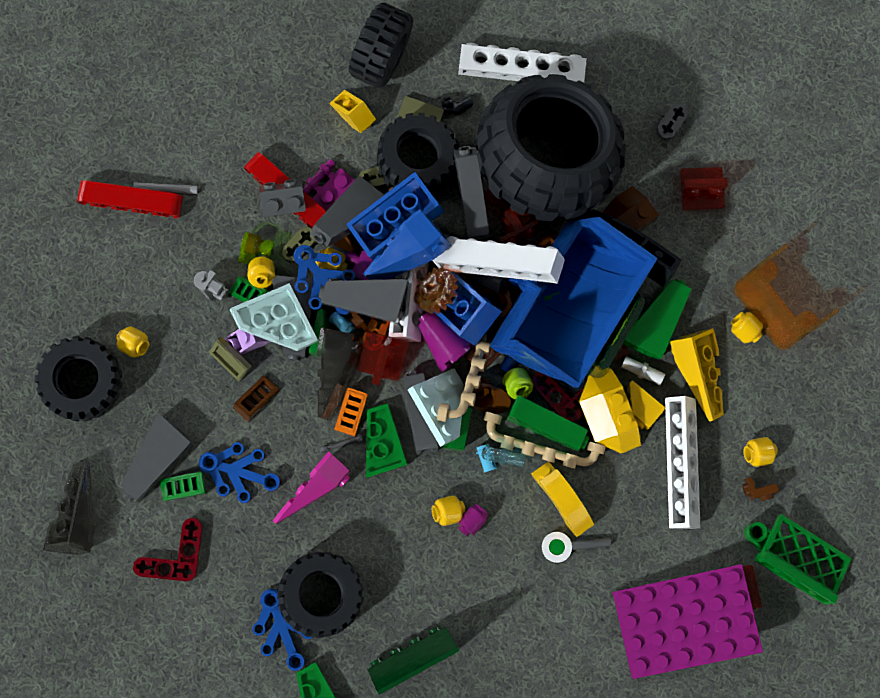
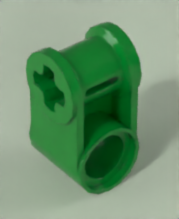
[744,522,786,554]

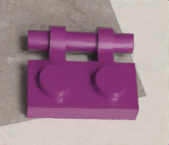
[303,159,355,211]

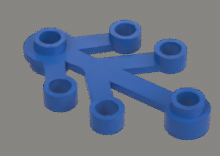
[293,245,355,315]
[199,442,280,503]
[252,589,312,671]

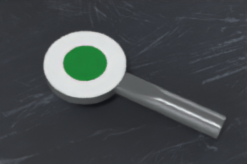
[541,532,611,563]

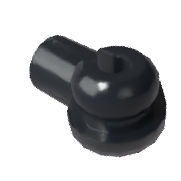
[442,97,473,115]

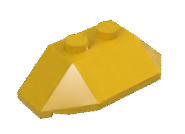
[579,366,641,454]

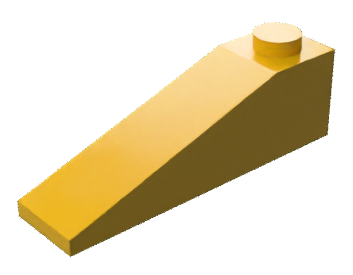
[670,328,724,421]

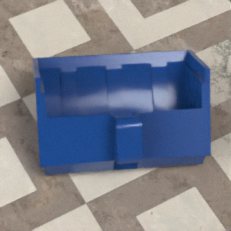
[489,217,658,388]

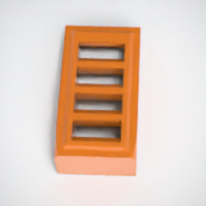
[334,388,368,437]

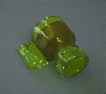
[238,231,274,265]

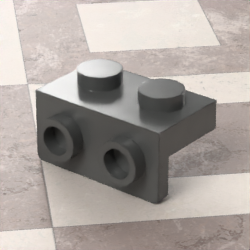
[259,179,306,217]

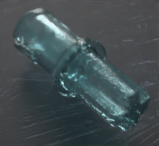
[481,447,525,467]

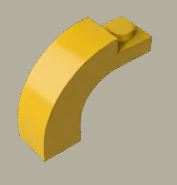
[531,461,594,537]

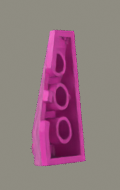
[273,451,350,525]

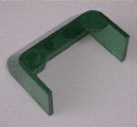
[586,292,645,378]

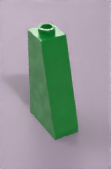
[618,279,692,360]
[507,395,589,452]

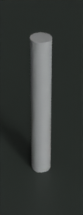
[134,182,198,194]

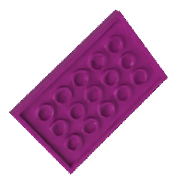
[612,564,763,679]

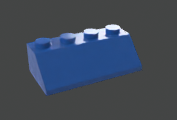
[346,172,445,260]

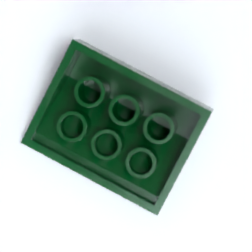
[367,625,459,695]

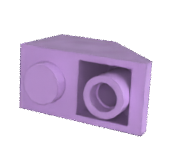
[224,329,271,355]

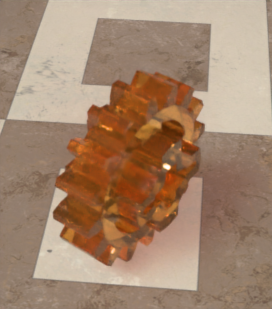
[415,267,458,314]

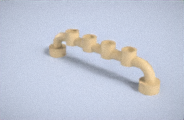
[437,331,491,422]
[483,412,606,469]

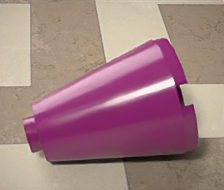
[418,312,475,373]

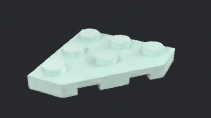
[230,283,318,351]
[408,369,465,447]

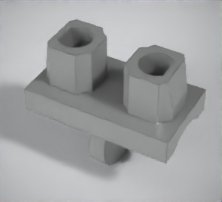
[194,270,230,302]

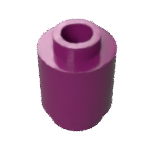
[458,503,489,537]

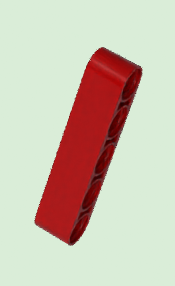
[244,152,326,229]
[77,180,183,218]

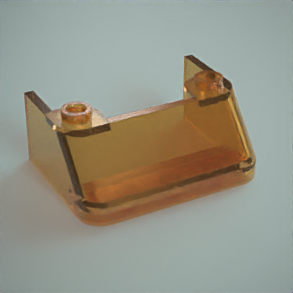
[734,244,839,350]

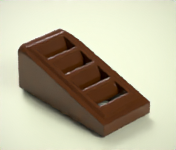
[233,375,279,422]

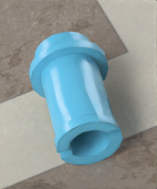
[328,311,356,337]
[476,444,497,473]

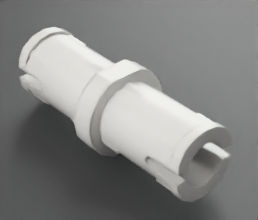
[621,356,665,385]

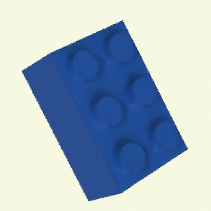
[426,271,502,345]

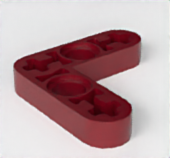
[532,372,584,423]
[133,518,203,582]

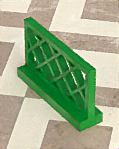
[754,514,852,605]

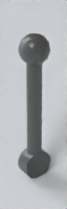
[320,434,364,452]

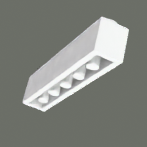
[432,236,565,283]

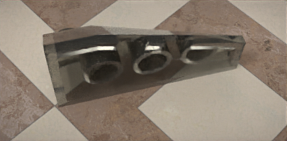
[317,328,363,421]
[43,462,95,555]

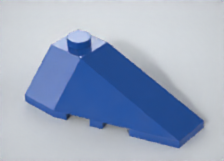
[363,209,451,280]

